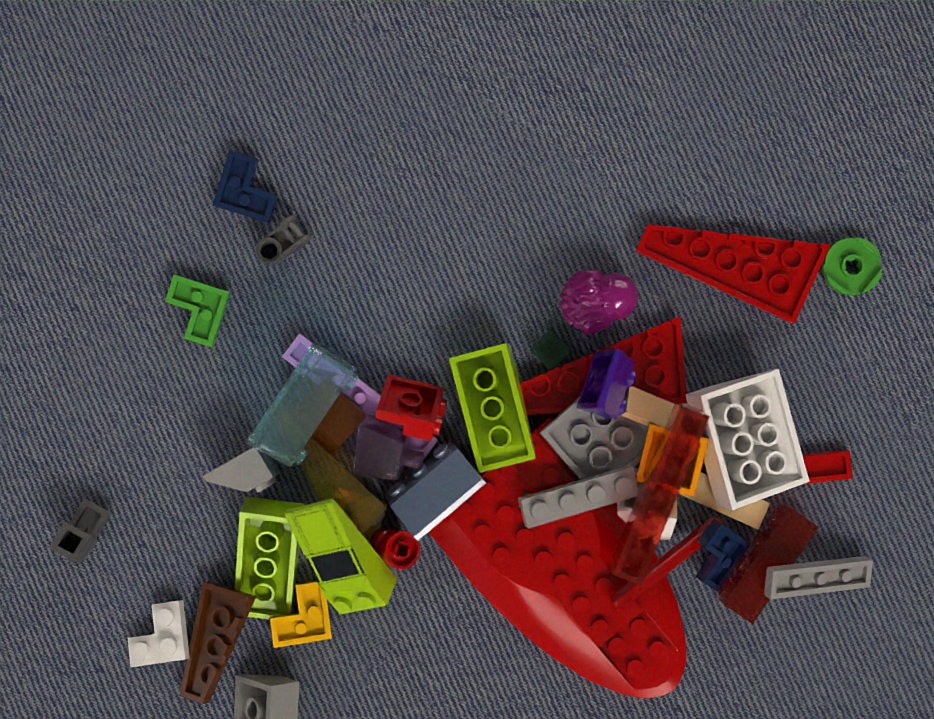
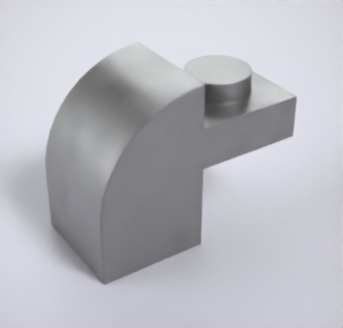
[49,498,111,564]

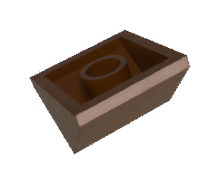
[288,376,368,456]

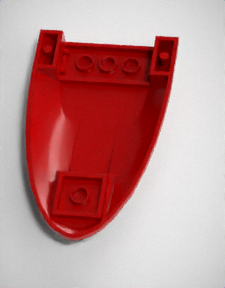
[428,413,687,698]

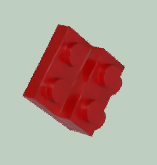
[375,374,447,441]

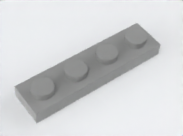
[518,466,640,528]
[764,556,873,599]

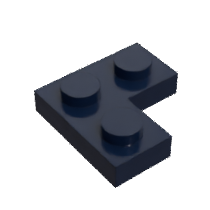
[212,150,278,224]
[695,519,751,592]

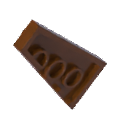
[179,581,256,704]

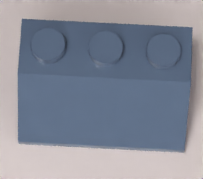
[385,440,486,541]

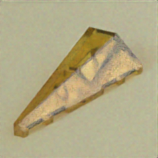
[277,409,387,536]

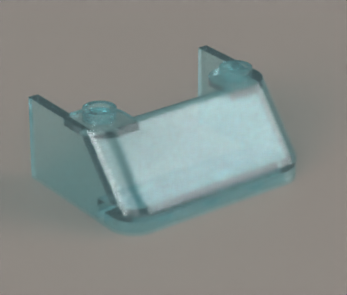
[246,342,360,467]

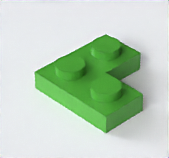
[165,274,231,348]

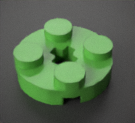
[820,237,882,296]

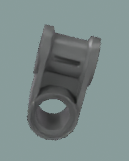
[255,214,312,266]

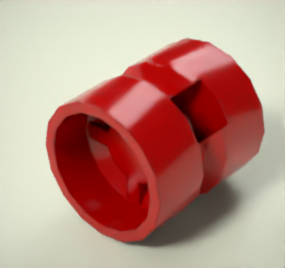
[369,527,420,569]

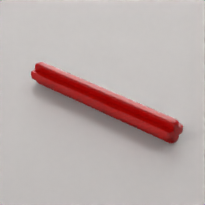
[609,515,724,611]

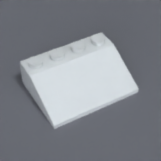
[685,369,810,510]

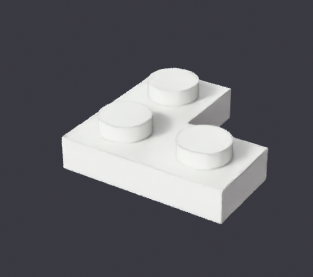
[128,600,190,667]

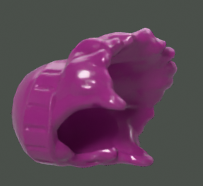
[559,269,638,334]

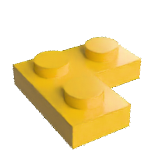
[269,580,332,648]

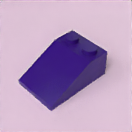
[577,349,636,420]

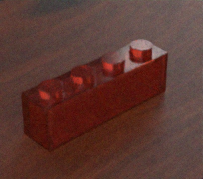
[718,504,819,624]

